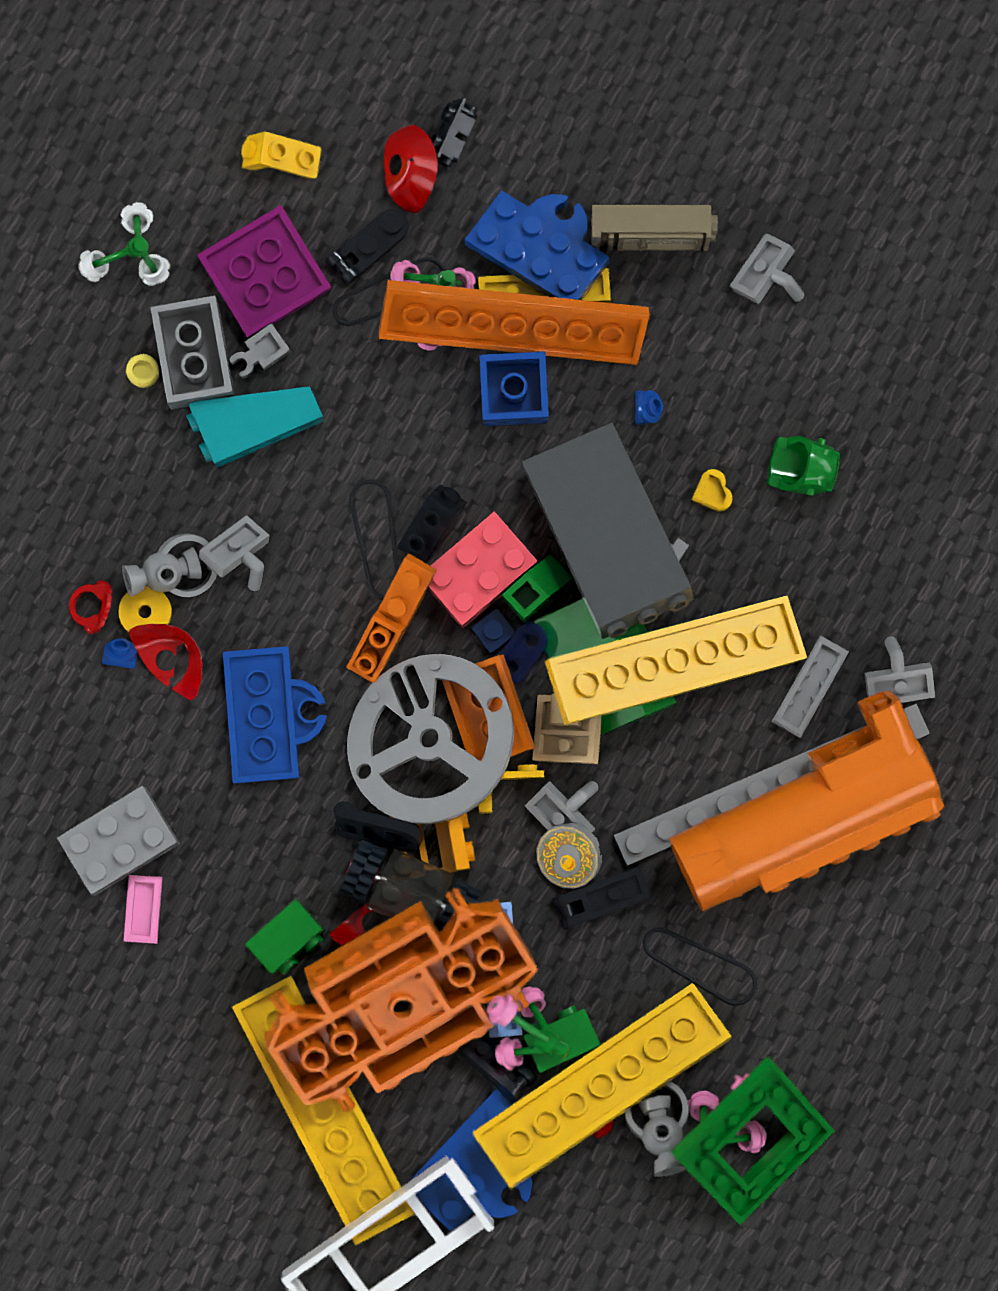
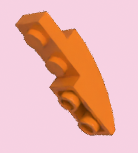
[346,553,437,683]

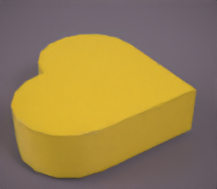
[691,469,732,512]

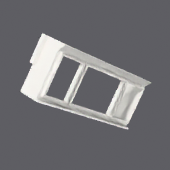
[281,1156,494,1291]

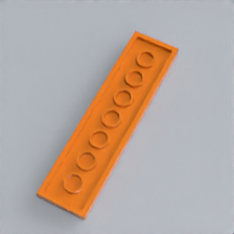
[379,280,650,365]

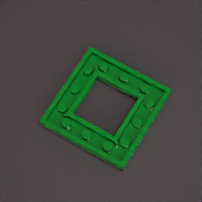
[670,1057,835,1225]

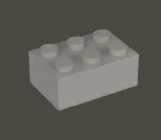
[150,296,235,410]
[57,785,180,896]

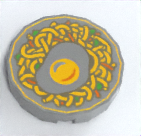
[536,823,602,889]

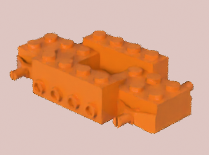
[264,888,538,1112]

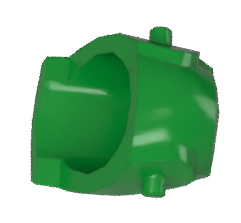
[767,436,840,496]

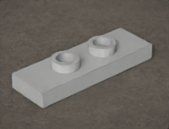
[771,635,849,738]

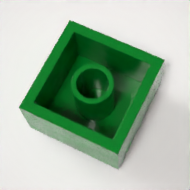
[245,899,325,975]

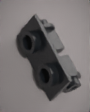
[430,98,478,168]

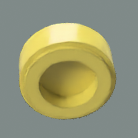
[126,354,160,388]

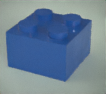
[480,352,549,426]

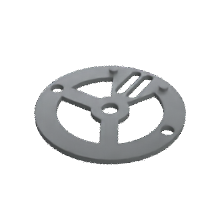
[347,654,514,824]

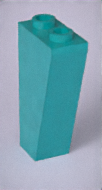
[186,386,324,468]

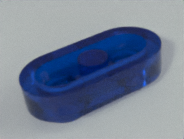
[499,623,549,684]

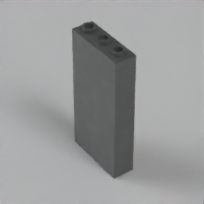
[522,423,694,639]

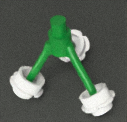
[79,202,170,286]

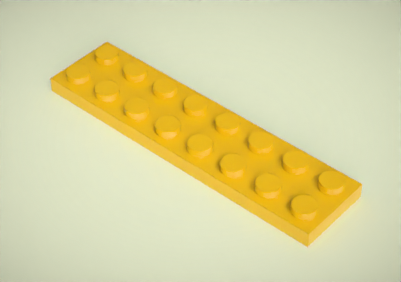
[545,596,807,725]
[232,976,415,1245]
[472,983,731,1190]

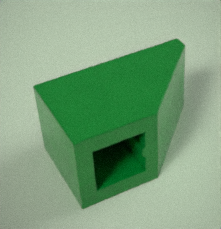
[502,554,573,623]

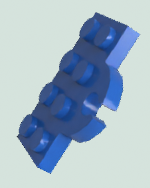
[465,190,610,300]
[223,646,327,784]
[409,1089,532,1231]

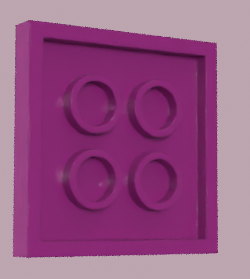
[197,205,332,339]

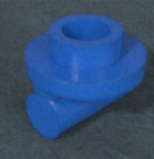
[635,390,663,425]
[102,638,137,669]

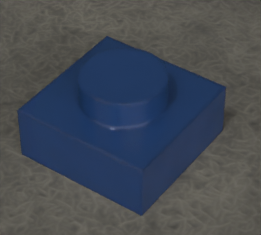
[471,608,517,654]

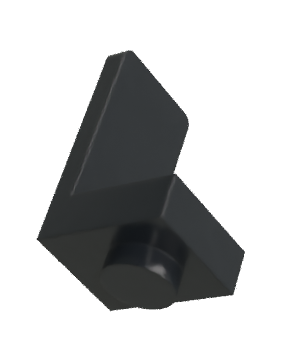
[398,484,467,563]

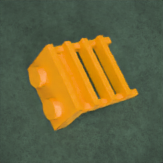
[389,813,475,883]

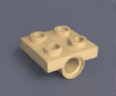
[532,693,602,764]

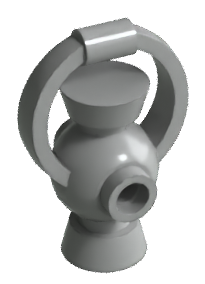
[122,533,217,597]
[624,1081,689,1176]

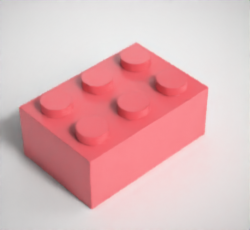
[427,511,538,629]

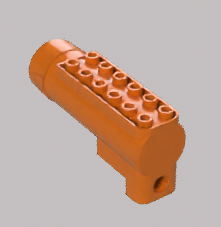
[668,691,944,912]

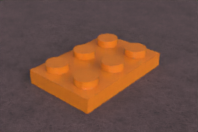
[442,654,535,761]

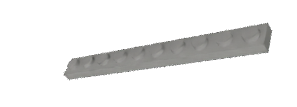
[614,704,930,866]

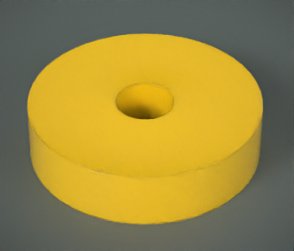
[119,585,172,632]

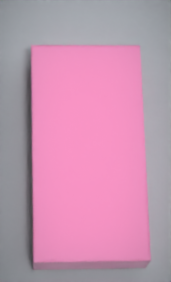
[124,875,163,944]

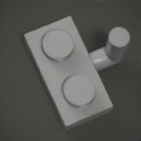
[730,233,804,304]
[199,515,270,591]
[865,636,935,703]
[525,781,598,833]

